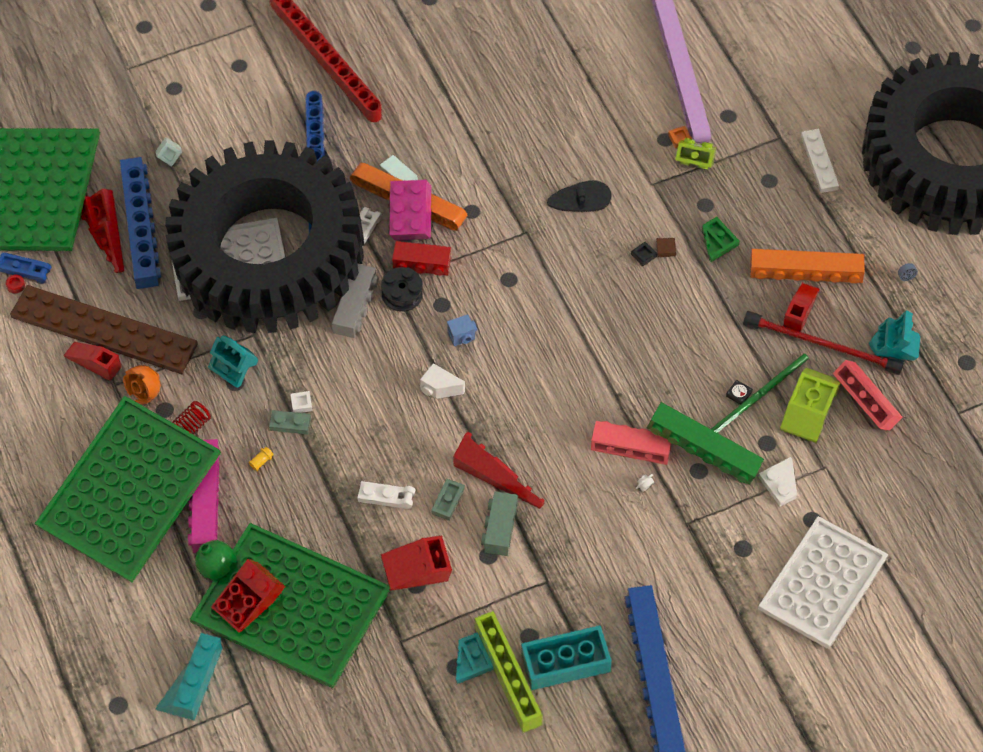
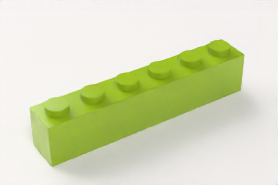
[475,611,542,733]

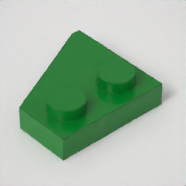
[702,217,740,262]

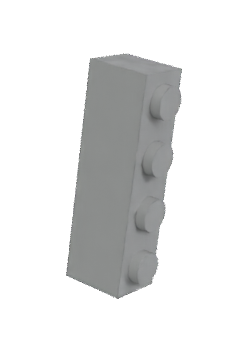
[332,264,379,338]

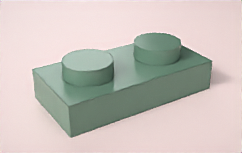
[269,410,311,434]
[431,479,465,521]

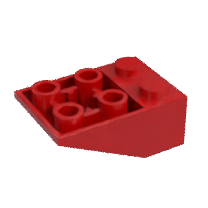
[381,535,452,591]
[211,559,286,632]

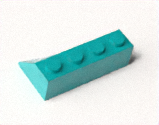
[155,633,223,721]

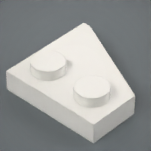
[758,457,797,507]

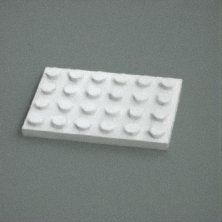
[171,218,285,301]
[758,516,888,649]

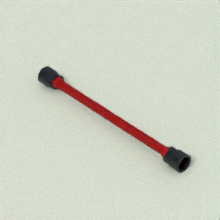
[743,311,904,375]

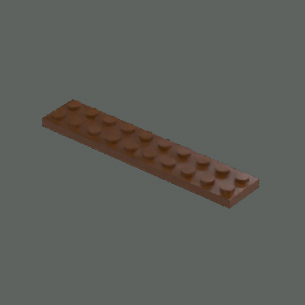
[10,285,198,374]

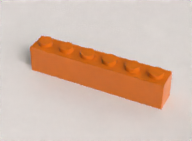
[750,249,865,284]

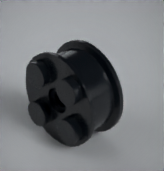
[381,267,423,312]

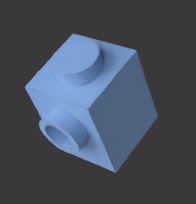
[447,315,477,346]

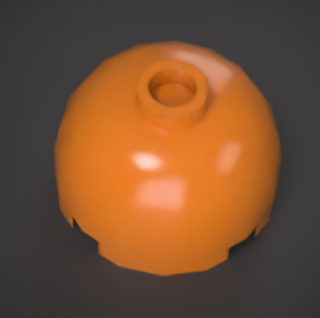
[123,365,161,405]

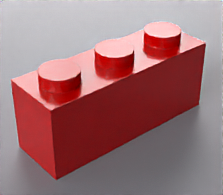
[392,241,451,276]

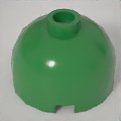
[195,540,236,580]

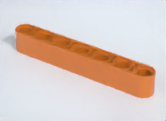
[350,162,467,231]

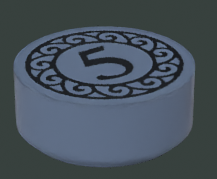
[898,263,918,281]

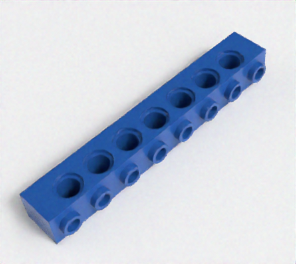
[120,157,161,289]

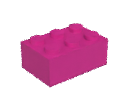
[389,180,431,240]

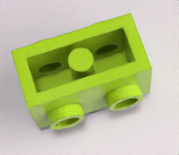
[675,138,717,169]

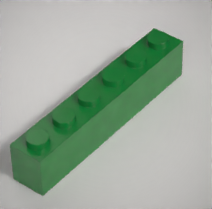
[646,402,764,485]

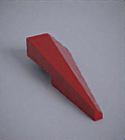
[81,189,124,273]
[453,431,545,509]

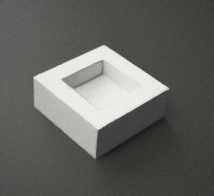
[291,391,312,413]

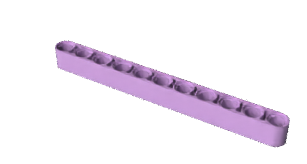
[652,0,711,143]

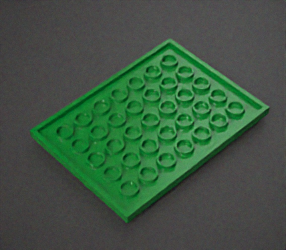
[0,128,100,251]
[35,395,221,583]
[190,523,390,689]

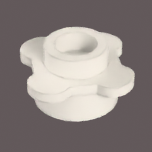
[636,474,655,492]

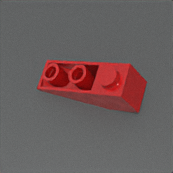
[783,283,820,332]
[63,341,121,381]

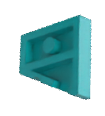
[456,632,494,684]

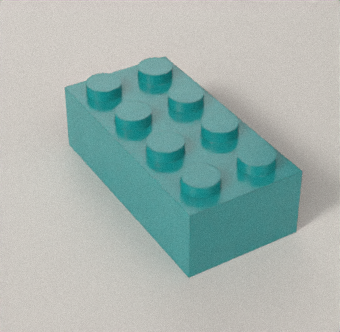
[521,625,612,691]

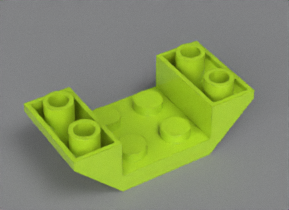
[780,368,841,443]

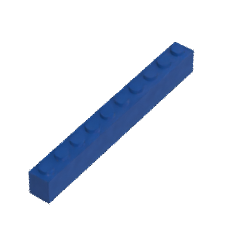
[624,585,686,752]

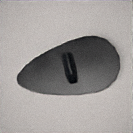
[547,180,611,212]

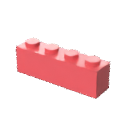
[832,360,903,431]
[591,421,672,465]

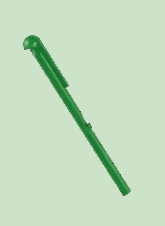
[711,353,809,433]

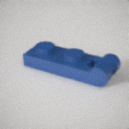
[0,252,52,284]

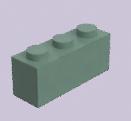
[481,491,518,556]

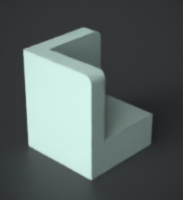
[156,137,182,166]

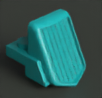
[869,310,920,361]
[208,335,258,388]

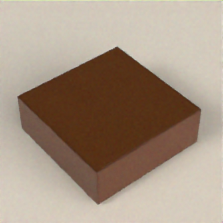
[656,238,676,257]

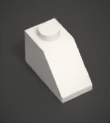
[420,363,465,399]

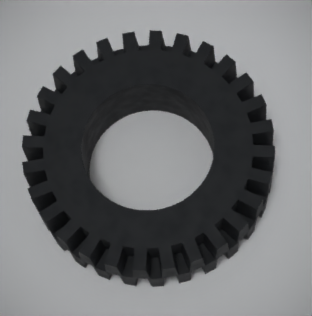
[862,52,983,235]
[165,140,364,333]

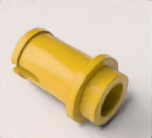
[249,447,273,471]

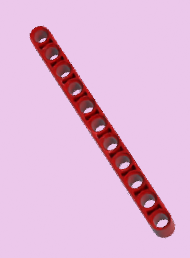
[269,0,382,122]

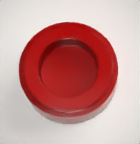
[6,275,25,294]

